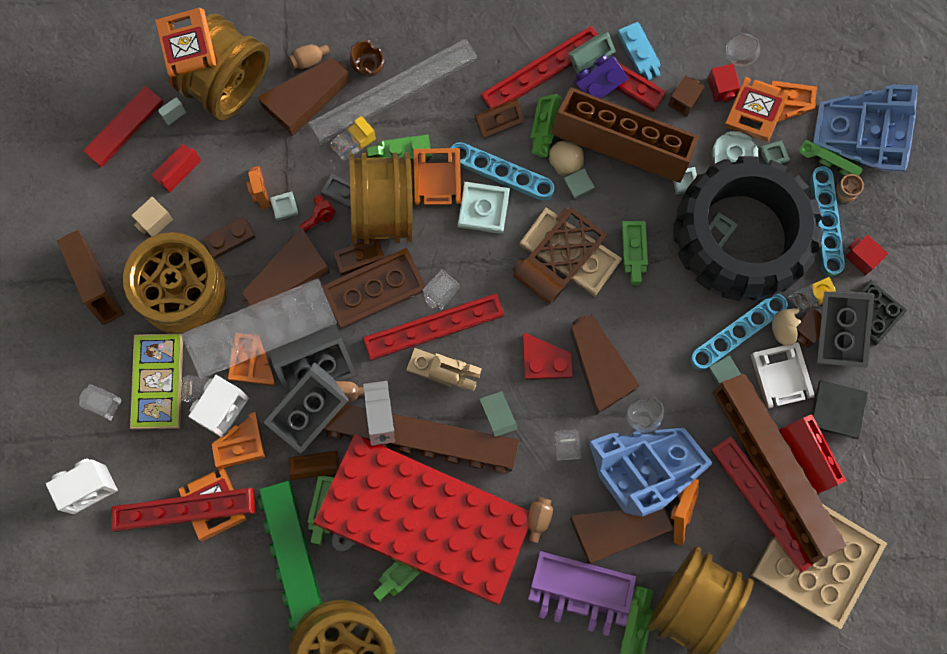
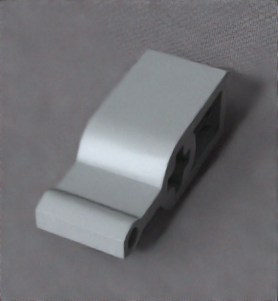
[363,381,395,445]

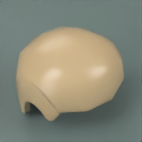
[549,139,584,176]
[772,308,801,346]

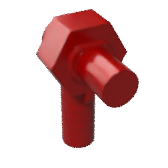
[299,195,335,232]

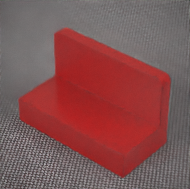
[151,144,201,193]

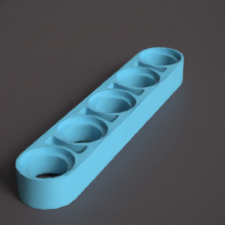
[451,142,554,201]
[810,166,845,277]
[690,294,787,370]

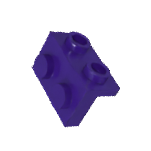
[573,54,629,99]

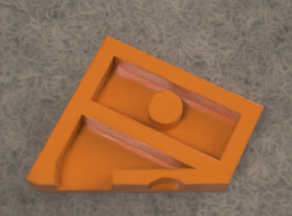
[770,81,817,122]
[246,166,270,209]
[228,332,275,386]
[212,412,265,469]
[671,479,699,546]

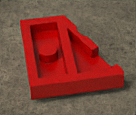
[523,333,573,380]

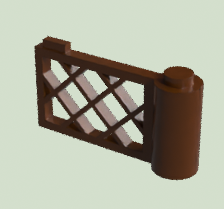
[512,207,608,305]

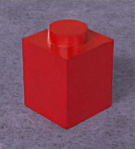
[707,64,741,102]
[845,234,889,276]

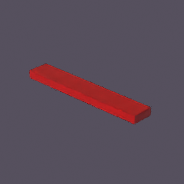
[481,26,598,109]
[363,293,504,361]
[711,436,812,573]
[111,488,255,532]

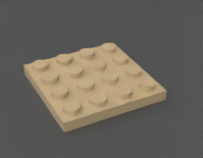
[751,504,887,630]

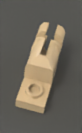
[406,348,482,392]

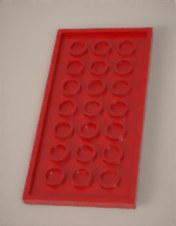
[313,434,529,605]

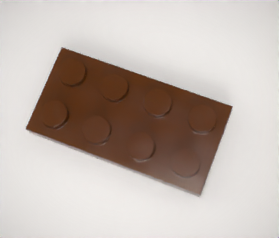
[321,248,427,330]

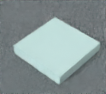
[458,182,510,234]

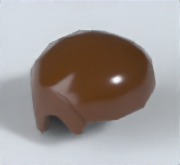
[350,40,385,77]

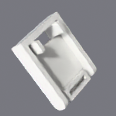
[751,342,814,409]

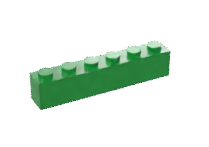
[257,481,322,632]

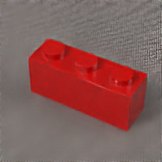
[779,415,846,494]

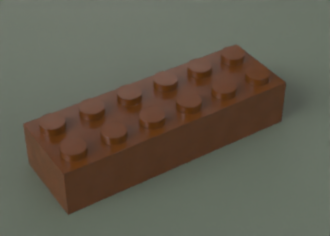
[551,87,699,183]

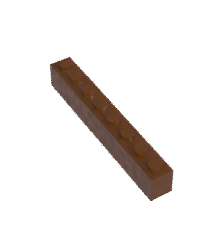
[712,373,847,565]
[323,404,519,474]

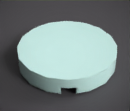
[712,131,758,164]

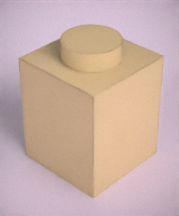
[132,197,173,237]

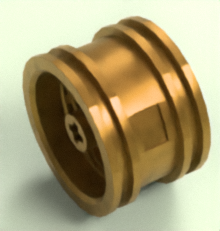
[168,13,270,120]
[349,152,413,244]
[123,232,227,335]
[647,546,753,654]
[290,600,395,654]

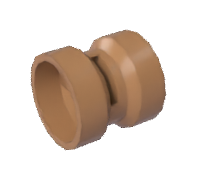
[835,174,864,203]

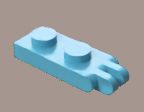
[617,22,660,81]

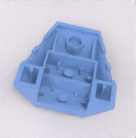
[813,84,918,172]
[590,428,712,517]

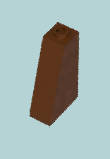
[258,58,350,136]
[242,229,330,317]
[57,230,124,325]
[570,314,640,415]
[570,508,674,564]

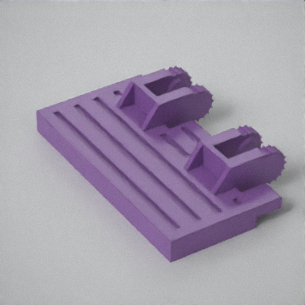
[528,551,636,636]

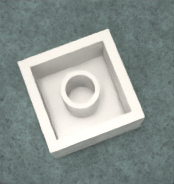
[189,375,249,437]
[46,459,118,514]

